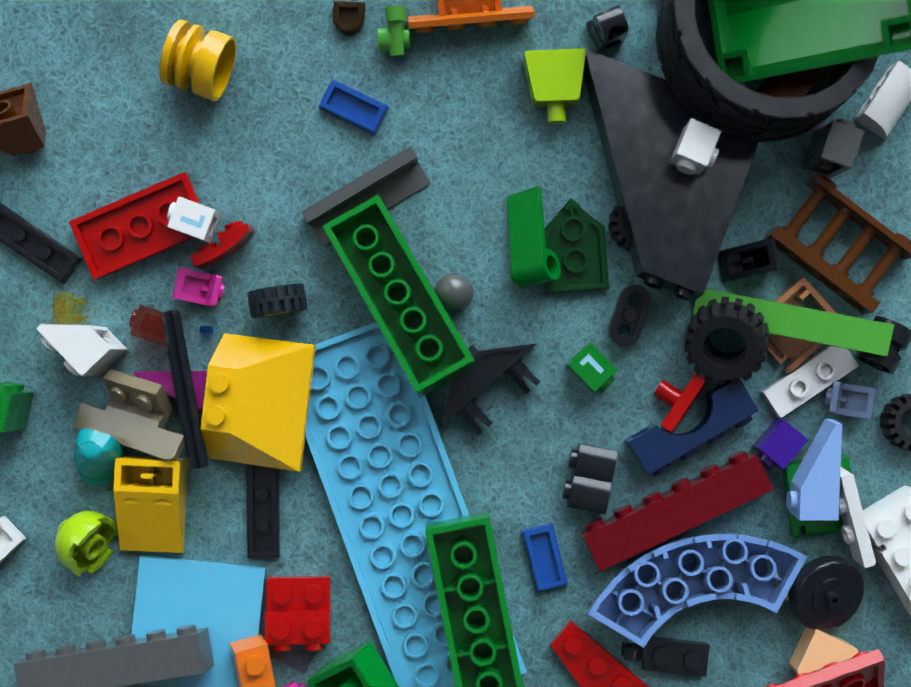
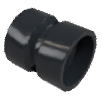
[855,316,911,374]

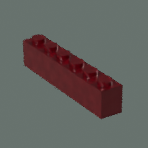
[580,450,774,572]

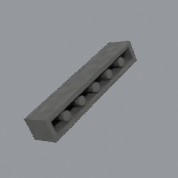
[14,624,214,687]

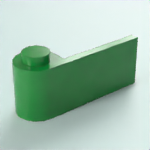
[507,186,561,289]

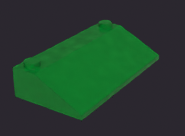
[708,0,911,83]

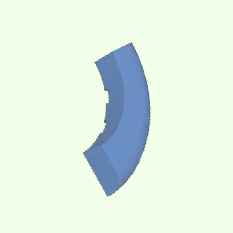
[587,534,807,648]

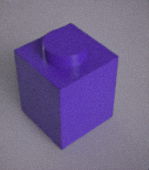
[752,418,808,469]

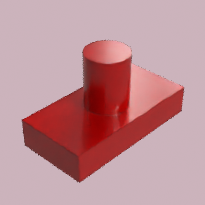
[654,373,707,434]

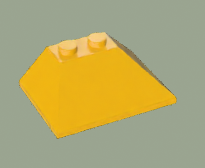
[201,333,316,472]

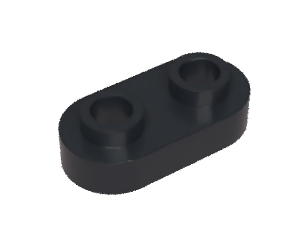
[608,285,651,346]

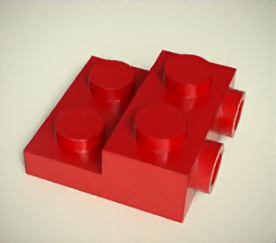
[265,576,331,651]

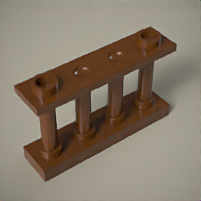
[763,175,911,314]

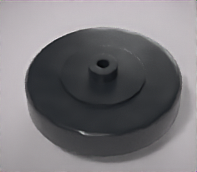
[788,555,864,631]

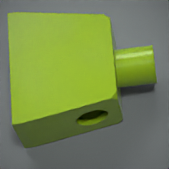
[523,48,586,125]

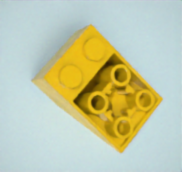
[113,455,188,553]

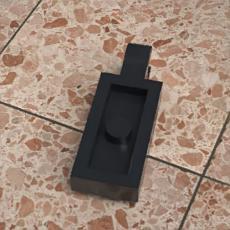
[621,636,710,677]

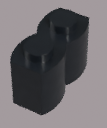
[562,443,618,514]

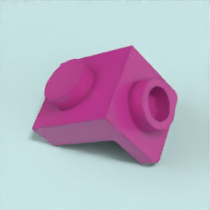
[171,267,224,307]

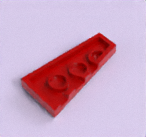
[550,620,649,687]

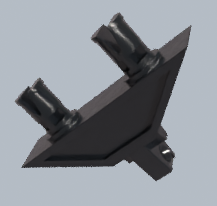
[441,343,541,436]

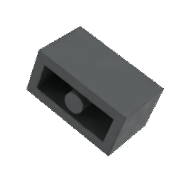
[802,119,864,178]

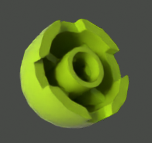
[54,510,118,576]

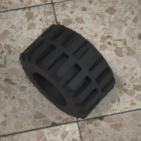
[684,297,769,385]

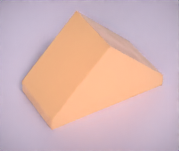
[789,627,859,675]

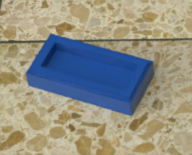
[318,79,389,135]
[522,522,568,592]

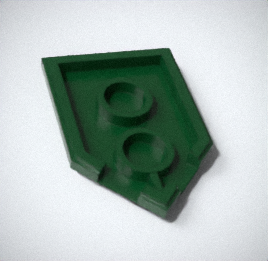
[544,198,609,294]

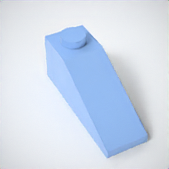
[786,419,842,521]

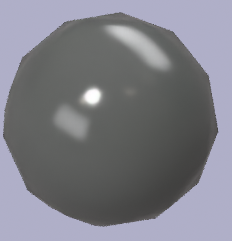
[434,273,473,311]

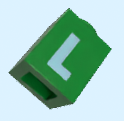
[565,343,617,392]

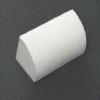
[854,61,911,140]

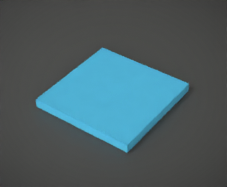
[132,555,267,687]

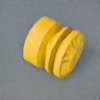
[159,19,237,102]

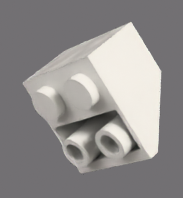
[36,324,128,376]

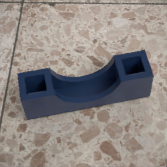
[625,379,759,476]

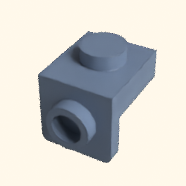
[825,382,877,420]

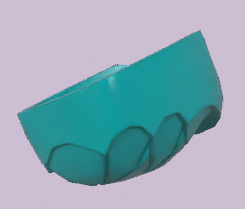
[74,428,124,486]

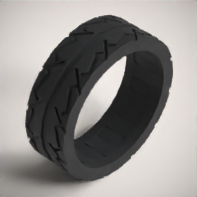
[655,0,878,142]

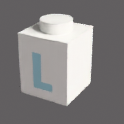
[167,196,221,243]

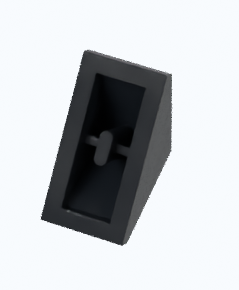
[717,238,781,282]

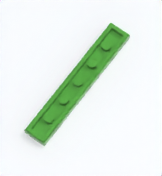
[693,289,894,357]

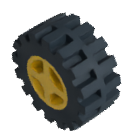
[247,283,308,318]

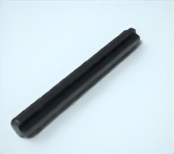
[161,310,208,469]

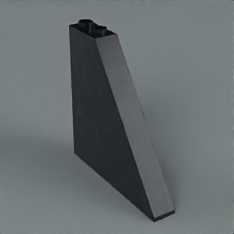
[583,50,759,301]

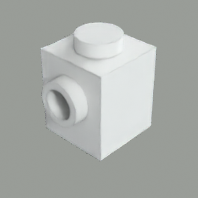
[669,118,721,175]

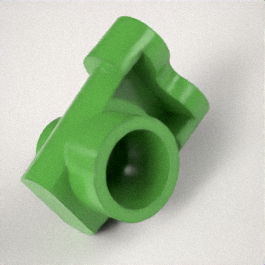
[377,5,412,56]

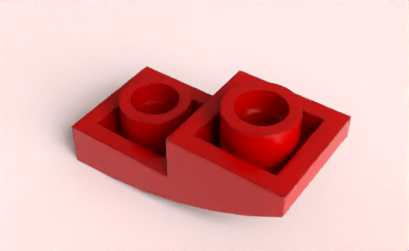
[190,221,254,269]

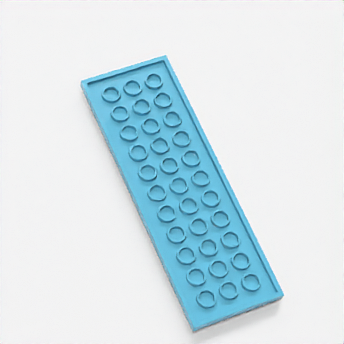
[305,322,527,687]

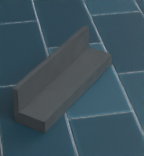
[301,146,430,246]

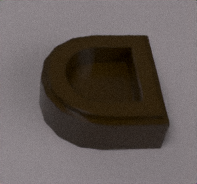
[333,1,366,35]

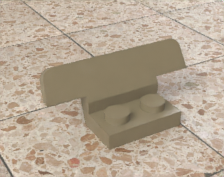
[75,369,185,461]

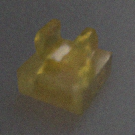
[53,292,88,325]

